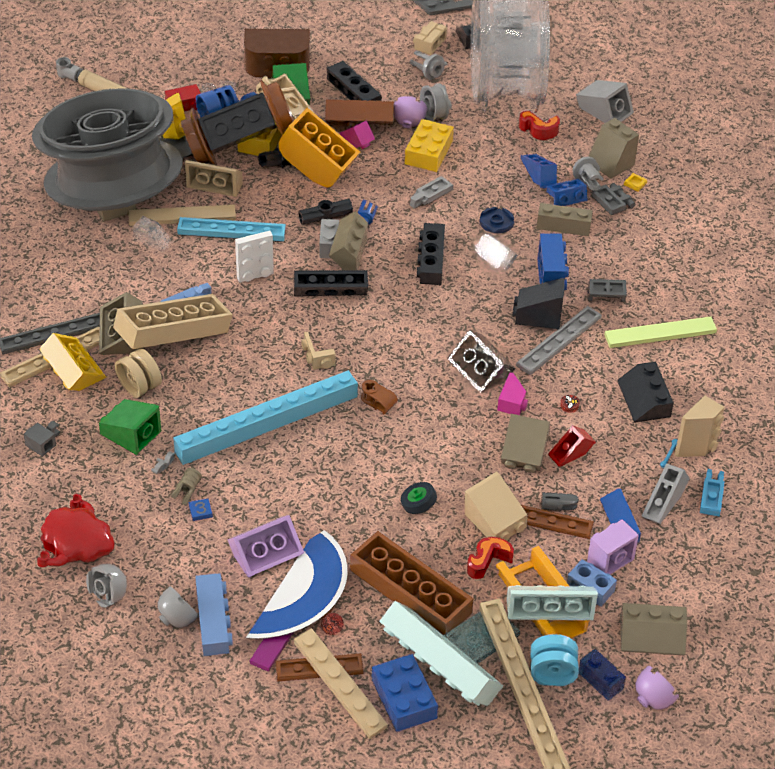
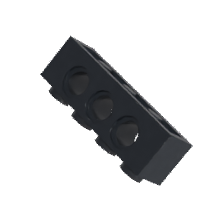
[327,61,382,101]
[416,223,445,285]
[293,270,368,296]

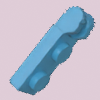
[700,469,725,517]

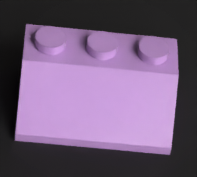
[227,515,304,577]

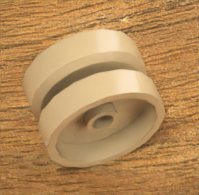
[115,348,162,398]

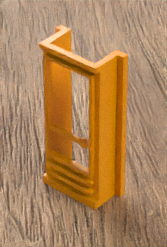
[496,546,591,639]

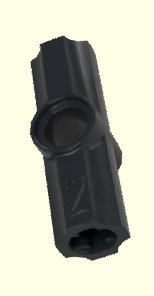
[298,198,353,225]

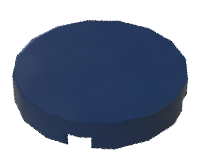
[480,207,514,234]

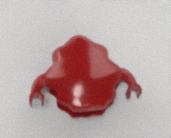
[37,494,115,568]

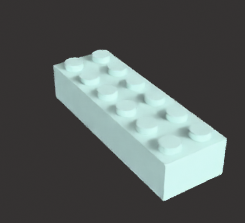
[380,601,504,706]

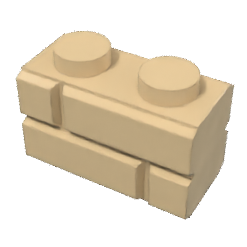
[413,21,447,55]

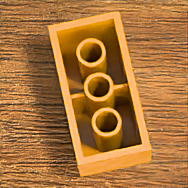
[279,108,360,188]

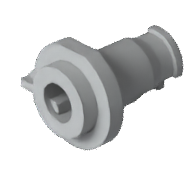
[410,51,447,80]
[572,157,604,190]

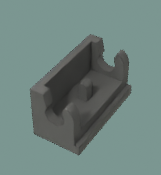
[587,279,627,302]

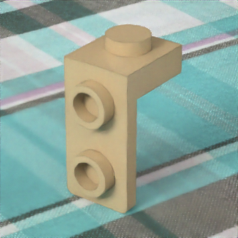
[301,332,335,370]

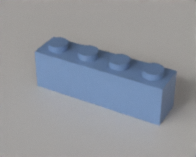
[195,573,233,656]

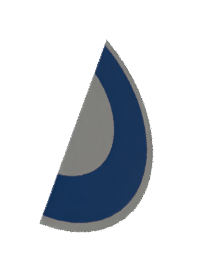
[246,530,348,638]

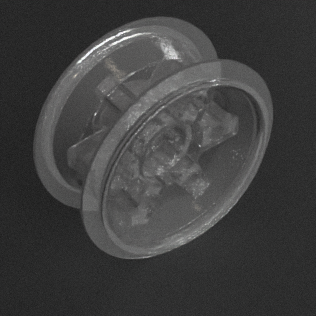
[471,0,550,113]

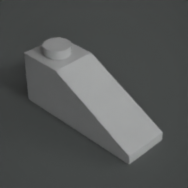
[641,463,690,524]

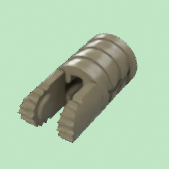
[171,468,202,506]

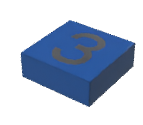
[189,499,213,521]

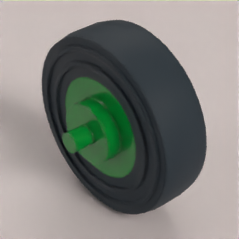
[401,482,437,514]

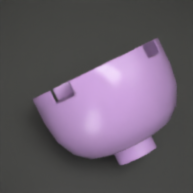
[393,96,427,128]
[636,666,679,710]

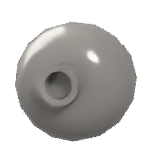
[86,564,127,607]
[157,586,199,628]

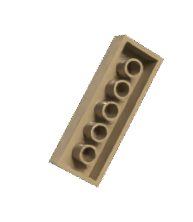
[113,294,233,349]

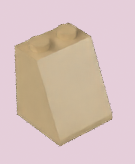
[465,472,527,541]

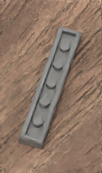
[516,306,602,375]

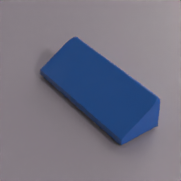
[600,488,641,542]

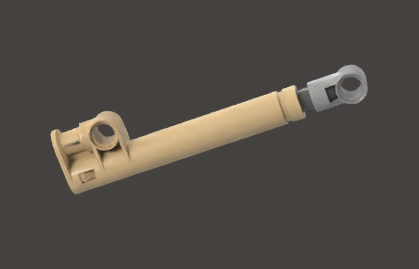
[56,57,163,135]

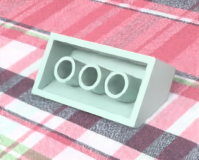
[507,585,598,620]

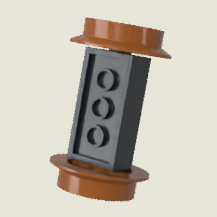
[181,80,294,166]

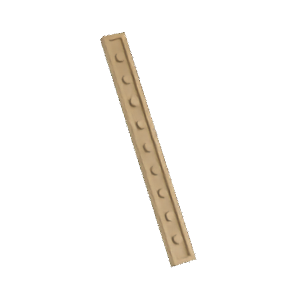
[479,598,570,769]

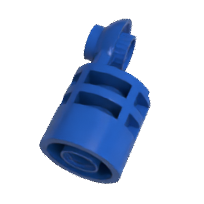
[196,85,257,117]

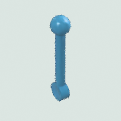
[660,439,678,468]

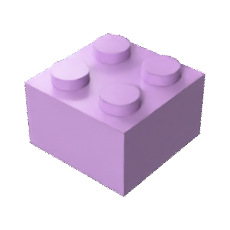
[587,520,639,574]

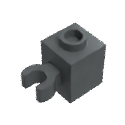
[23,421,60,457]

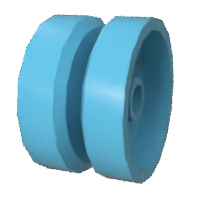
[530,634,579,686]

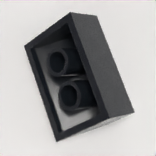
[617,361,674,423]

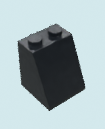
[512,278,565,329]

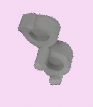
[151,451,175,474]

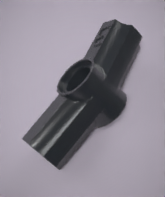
[258,147,292,169]

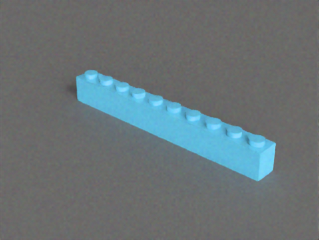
[173,370,358,465]

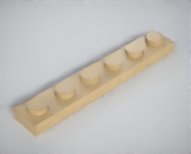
[294,628,388,739]

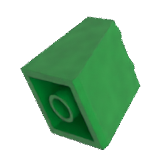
[272,63,310,106]
[99,399,162,455]

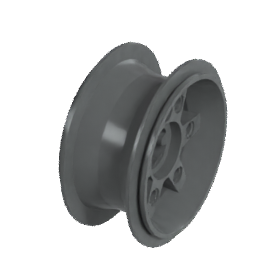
[32,88,183,211]

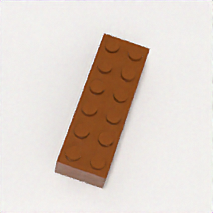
[350,531,474,638]

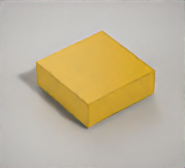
[623,173,648,192]

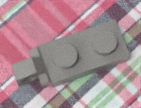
[410,176,454,209]

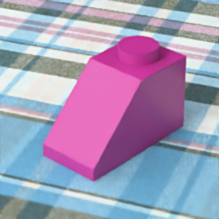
[338,120,375,149]
[497,373,528,415]

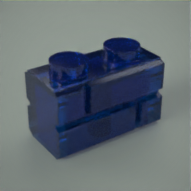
[579,649,626,701]

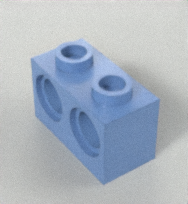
[567,559,617,607]

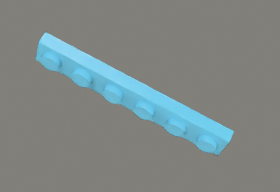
[177,217,286,241]

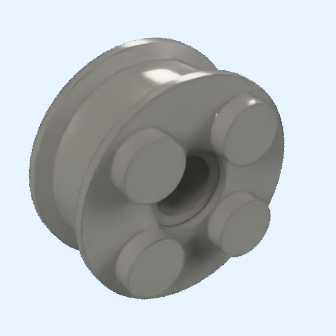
[420,83,452,122]

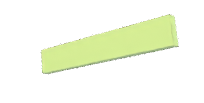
[605,317,717,348]

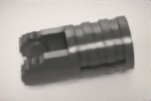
[541,492,579,511]

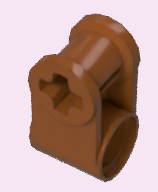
[361,380,398,415]

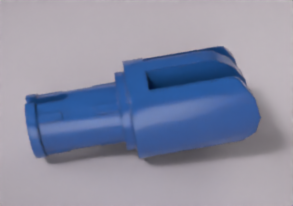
[357,200,378,225]

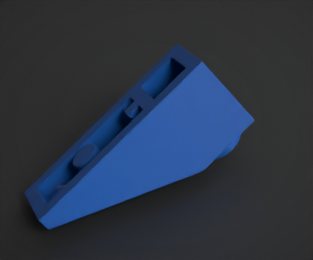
[521,154,557,188]

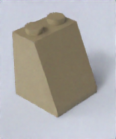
[588,118,639,179]
[501,414,550,473]

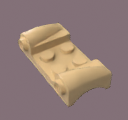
[256,74,314,120]

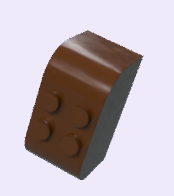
[244,28,310,79]

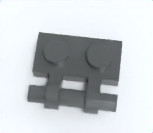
[591,183,636,216]

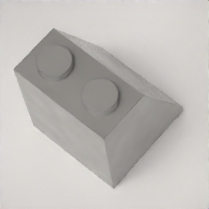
[576,80,634,123]

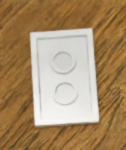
[235,231,274,282]

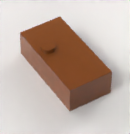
[325,99,394,127]

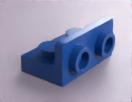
[546,179,588,206]

